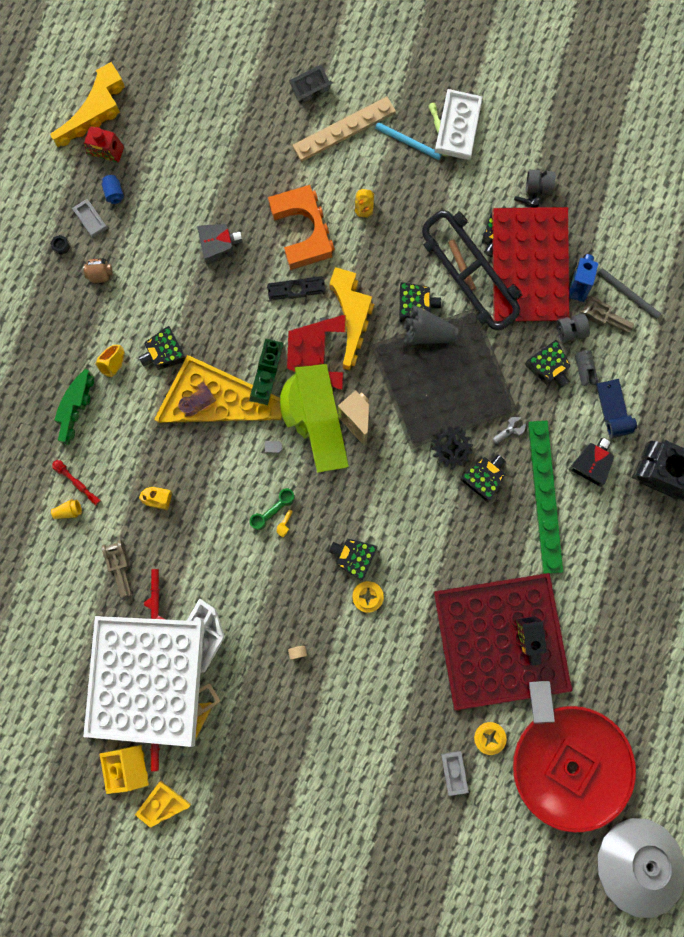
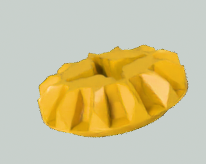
[352,581,384,613]
[474,722,507,755]

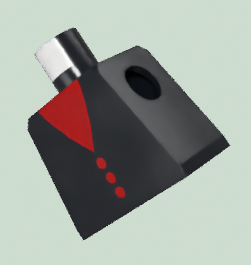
[569,438,614,487]

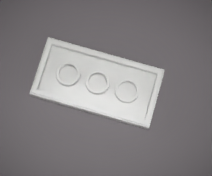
[435,89,483,160]

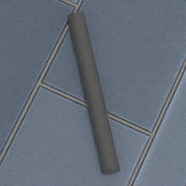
[598,268,661,320]

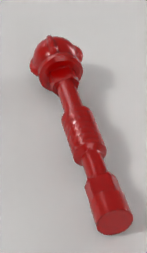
[52,460,101,506]

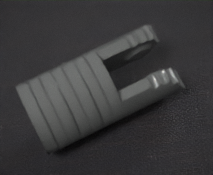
[575,350,598,386]

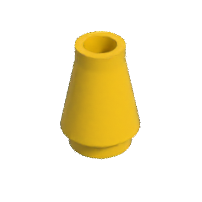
[51,499,82,520]

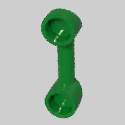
[249,488,295,530]

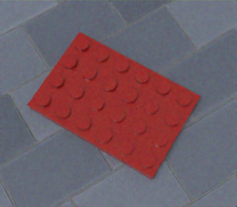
[492,207,569,322]

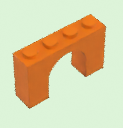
[268,185,335,270]

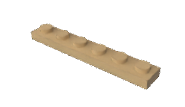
[292,97,396,162]

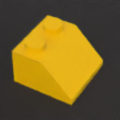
[100,745,149,794]

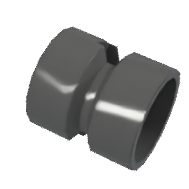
[525,169,556,196]
[556,313,590,343]

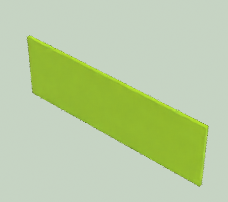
[295,364,349,473]

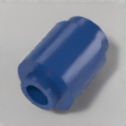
[101,175,124,204]

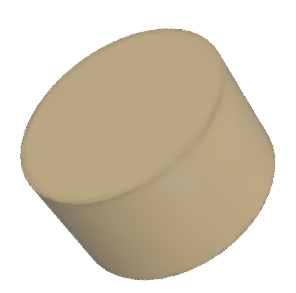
[288,646,307,660]

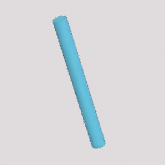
[375,122,442,160]

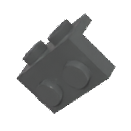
[289,65,332,102]

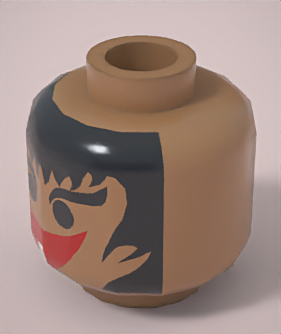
[84,258,113,283]

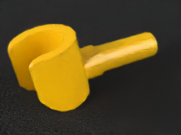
[277,510,293,537]

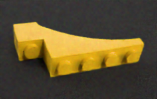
[50,62,125,147]
[329,267,375,371]

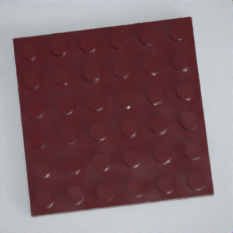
[433,573,572,711]

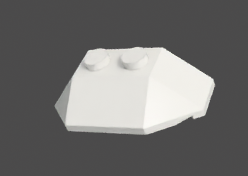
[187,599,225,673]

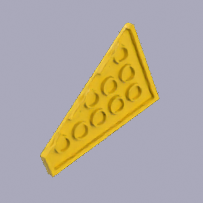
[154,355,282,423]

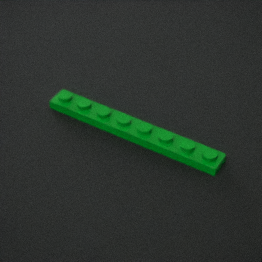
[528,420,563,574]

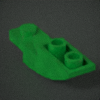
[54,369,94,445]

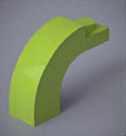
[280,373,309,439]

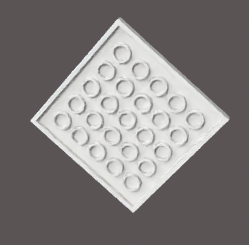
[84,616,204,747]

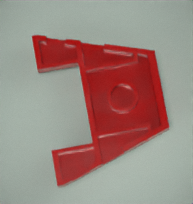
[287,315,346,389]

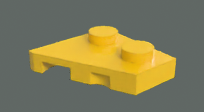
[135,781,191,828]

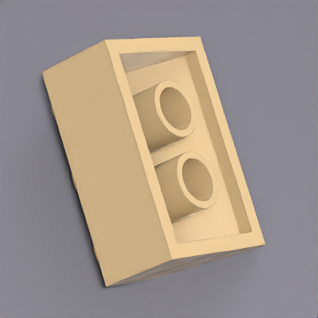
[338,390,369,446]

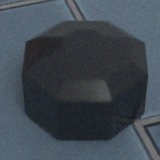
[50,235,70,255]

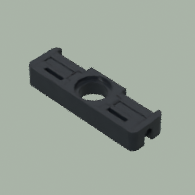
[267,276,326,301]

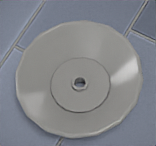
[598,818,684,918]

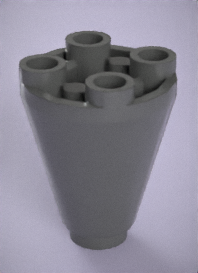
[404,306,458,345]

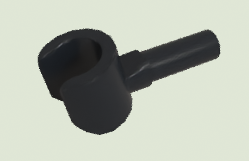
[514,195,541,208]

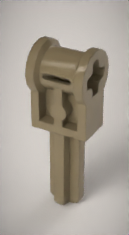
[579,296,634,333]
[102,540,132,598]

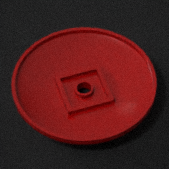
[513,706,636,832]

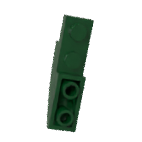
[249,338,284,405]

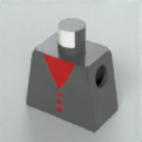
[197,224,243,265]

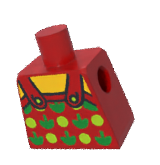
[84,127,124,163]

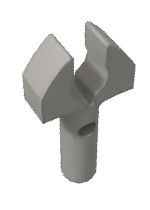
[492,417,526,444]

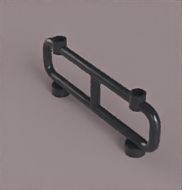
[422,210,523,331]

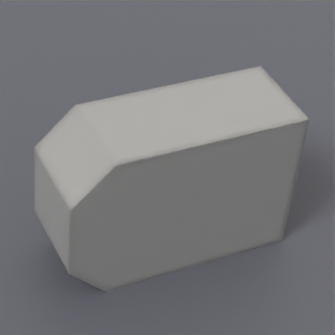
[265,441,282,453]

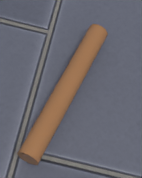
[448,239,476,291]

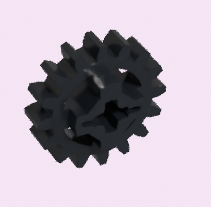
[431,426,473,468]

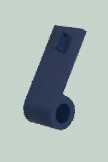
[596,379,637,438]

